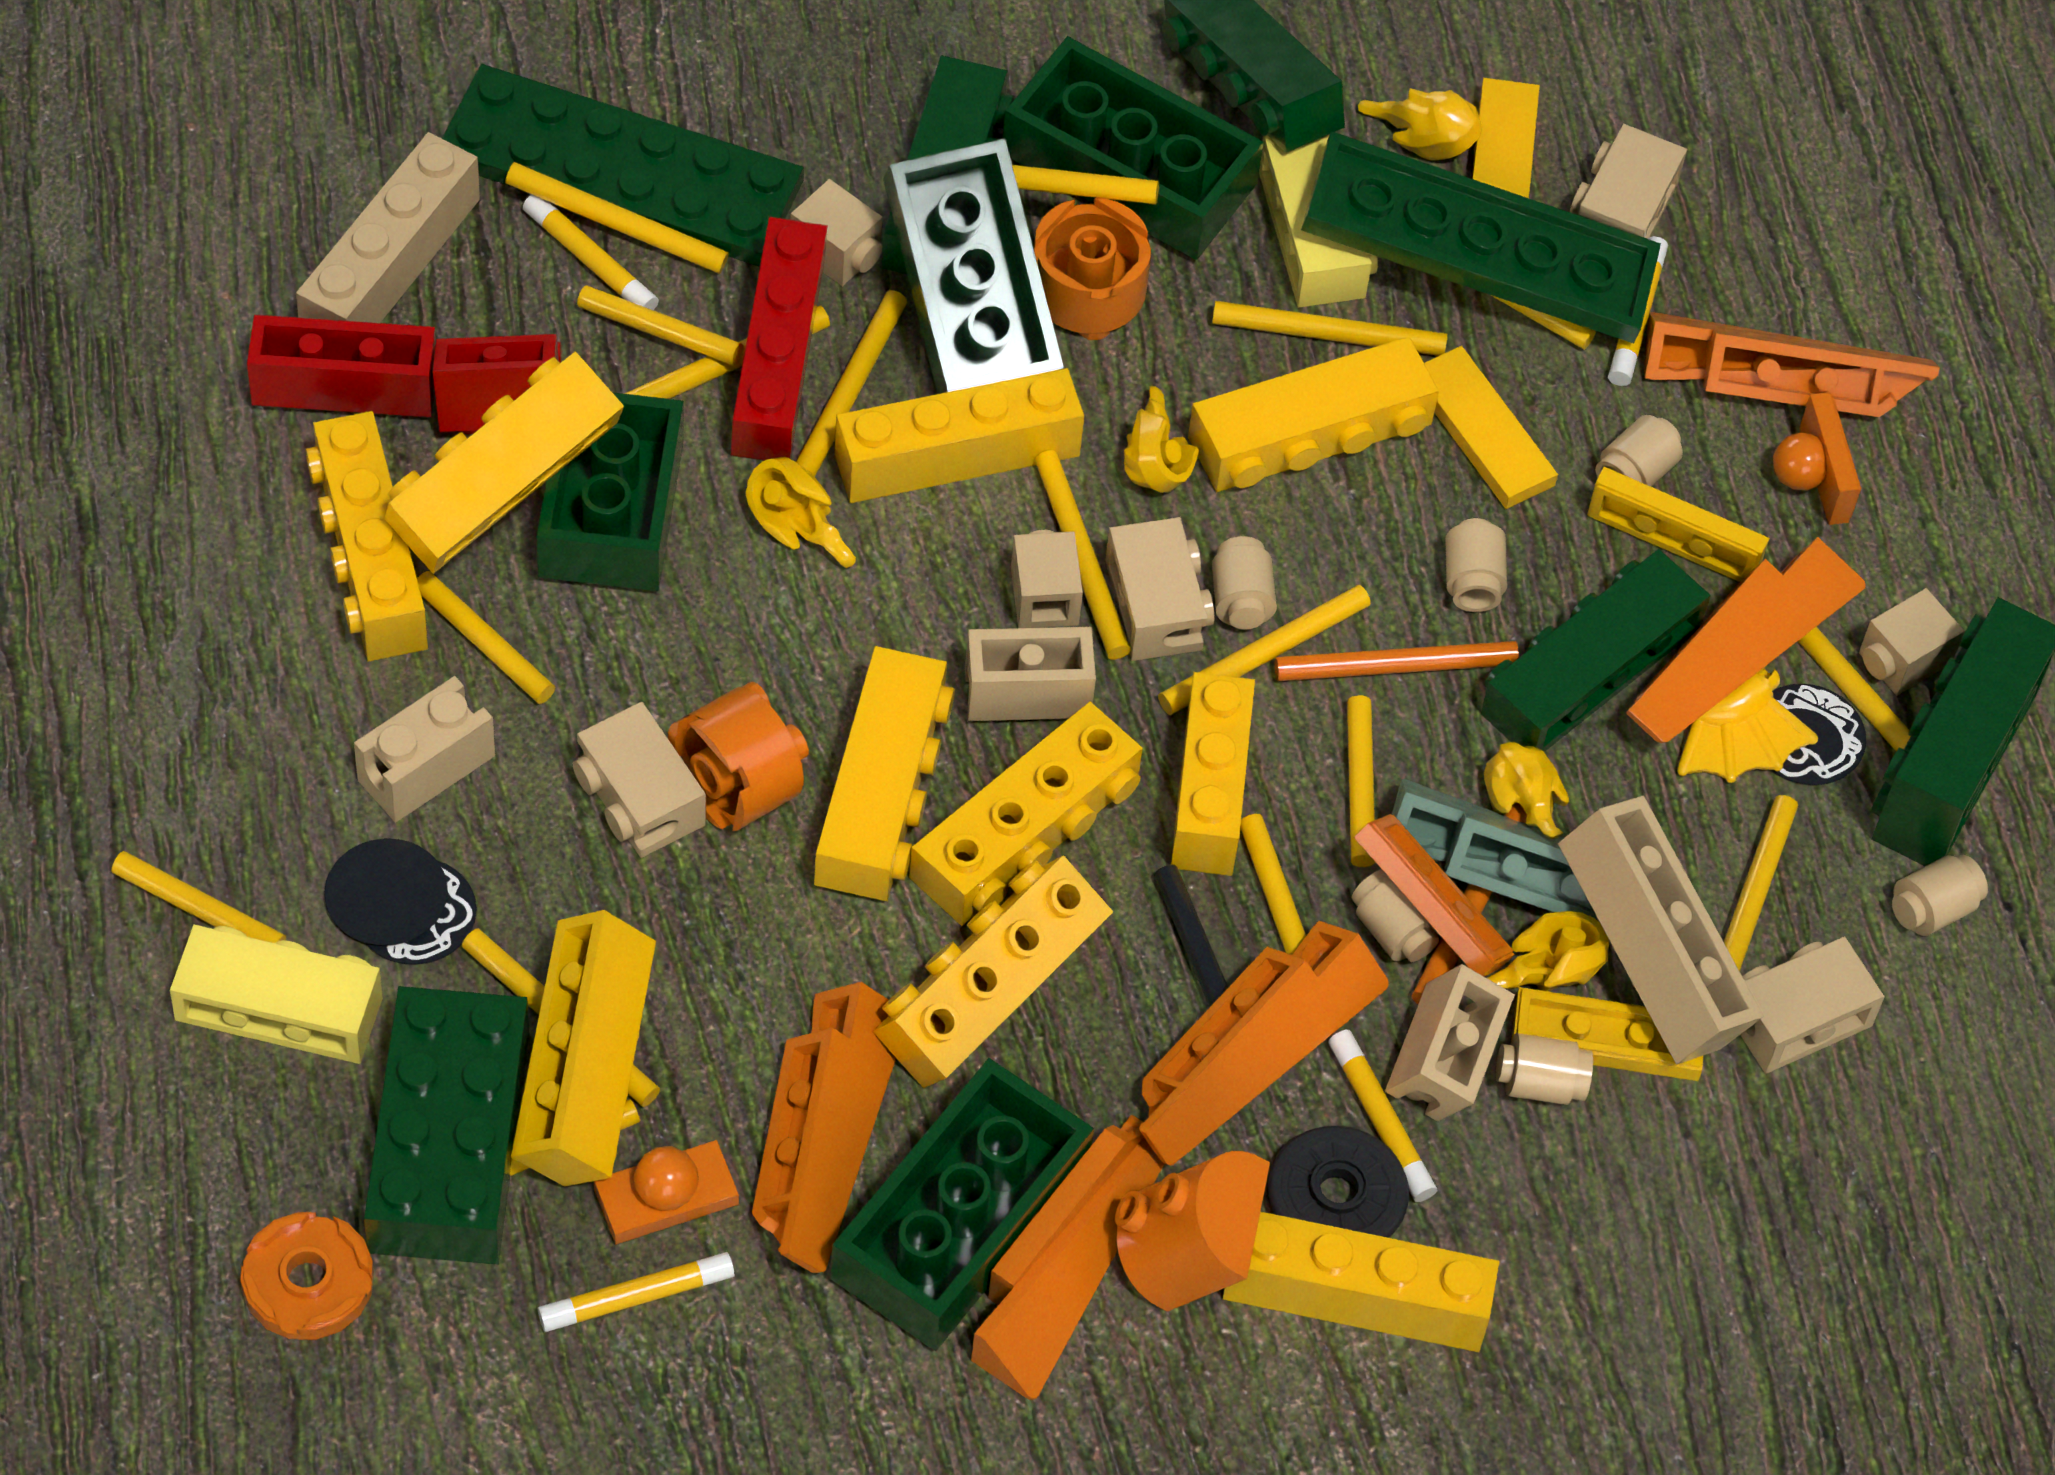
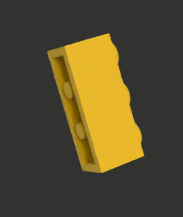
[1171,672,1255,876]

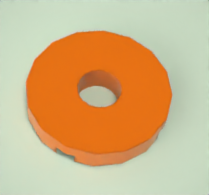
[240,1212,374,1340]

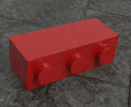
[247,315,436,417]

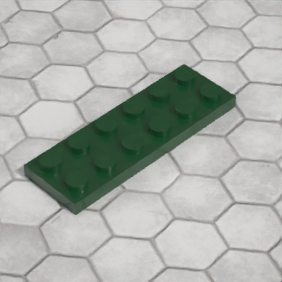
[442,63,804,267]
[1301,131,1661,344]

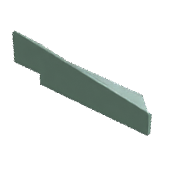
[1392,779,1600,922]

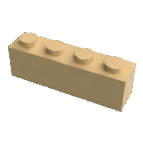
[296,132,480,323]
[1558,795,1764,1065]

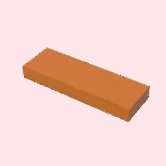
[1354,814,1515,977]

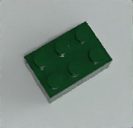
[536,392,684,591]

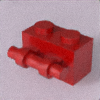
[433,334,562,434]

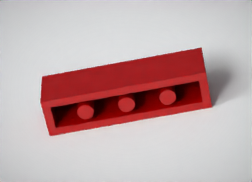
[731,217,828,461]

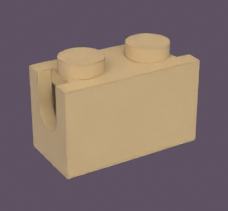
[1570,123,1687,238]
[1105,517,1214,661]
[965,627,1096,721]
[354,676,495,823]
[573,701,706,858]
[1740,936,1885,1074]
[1385,964,1515,1121]

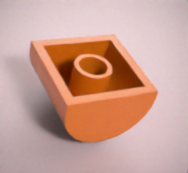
[1115,1151,1270,1312]

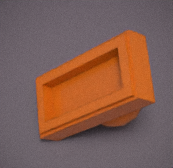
[1773,392,1861,525]
[594,1140,739,1245]

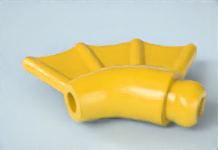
[1677,665,1818,783]

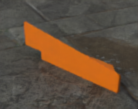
[1644,312,1940,417]
[1626,537,1866,743]
[1139,921,1389,1166]
[752,982,896,1273]
[971,1115,1165,1400]

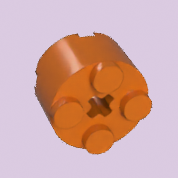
[1033,198,1151,340]
[668,682,809,831]

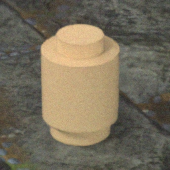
[1595,415,1683,487]
[1445,518,1507,612]
[1212,536,1277,630]
[1892,855,1988,936]
[1352,869,1440,962]
[1496,1033,1593,1105]

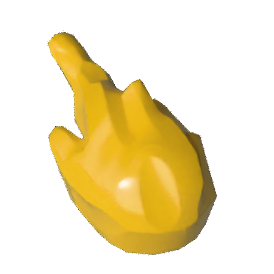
[1358,88,1482,161]
[1124,386,1199,493]
[746,457,856,568]
[1484,742,1569,839]
[1487,911,1609,992]

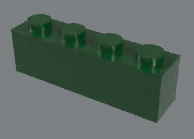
[1162,0,1345,153]
[881,55,1015,274]
[1481,549,1711,752]

